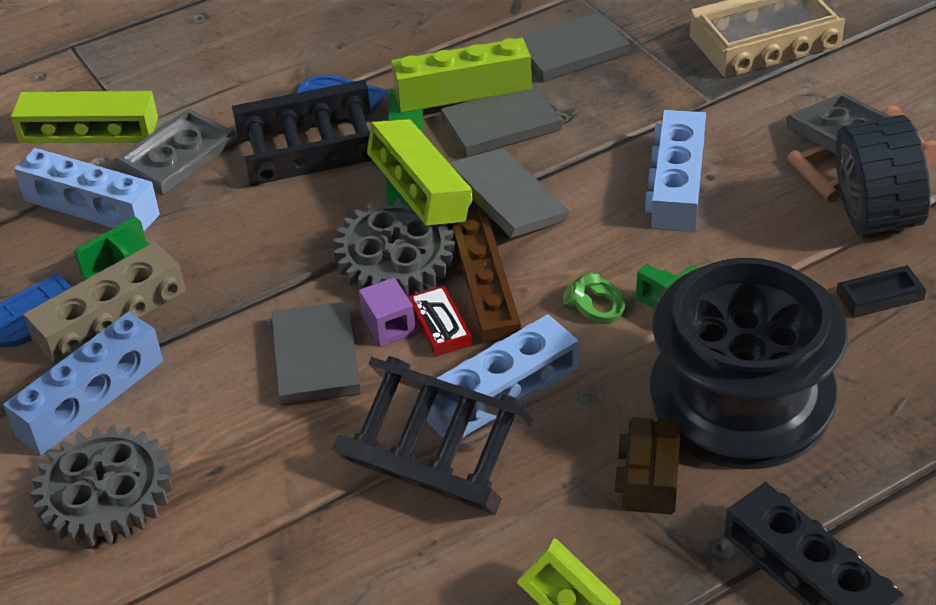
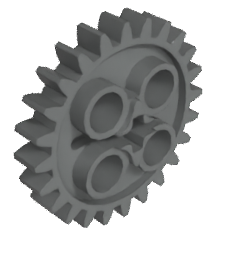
[334,198,455,297]
[30,425,173,546]

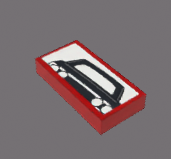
[408,286,472,357]

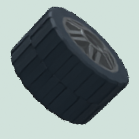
[835,115,931,236]

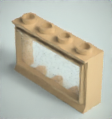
[690,0,845,78]

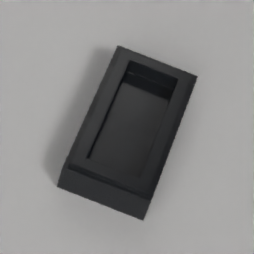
[836,265,926,318]

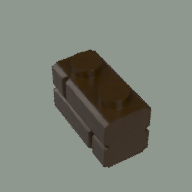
[615,417,681,515]

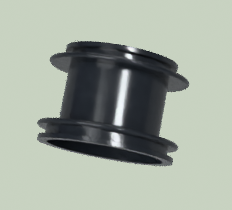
[650,258,848,469]

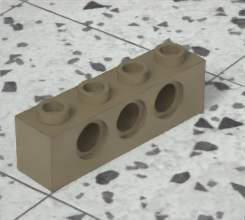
[23,242,186,365]

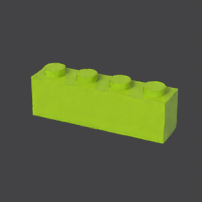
[391,38,532,113]
[11,91,158,143]
[367,119,473,226]

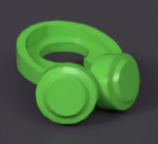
[563,273,625,324]

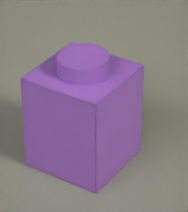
[359,278,416,347]

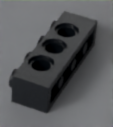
[724,482,904,605]

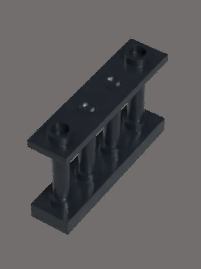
[232,80,373,186]
[332,356,533,515]

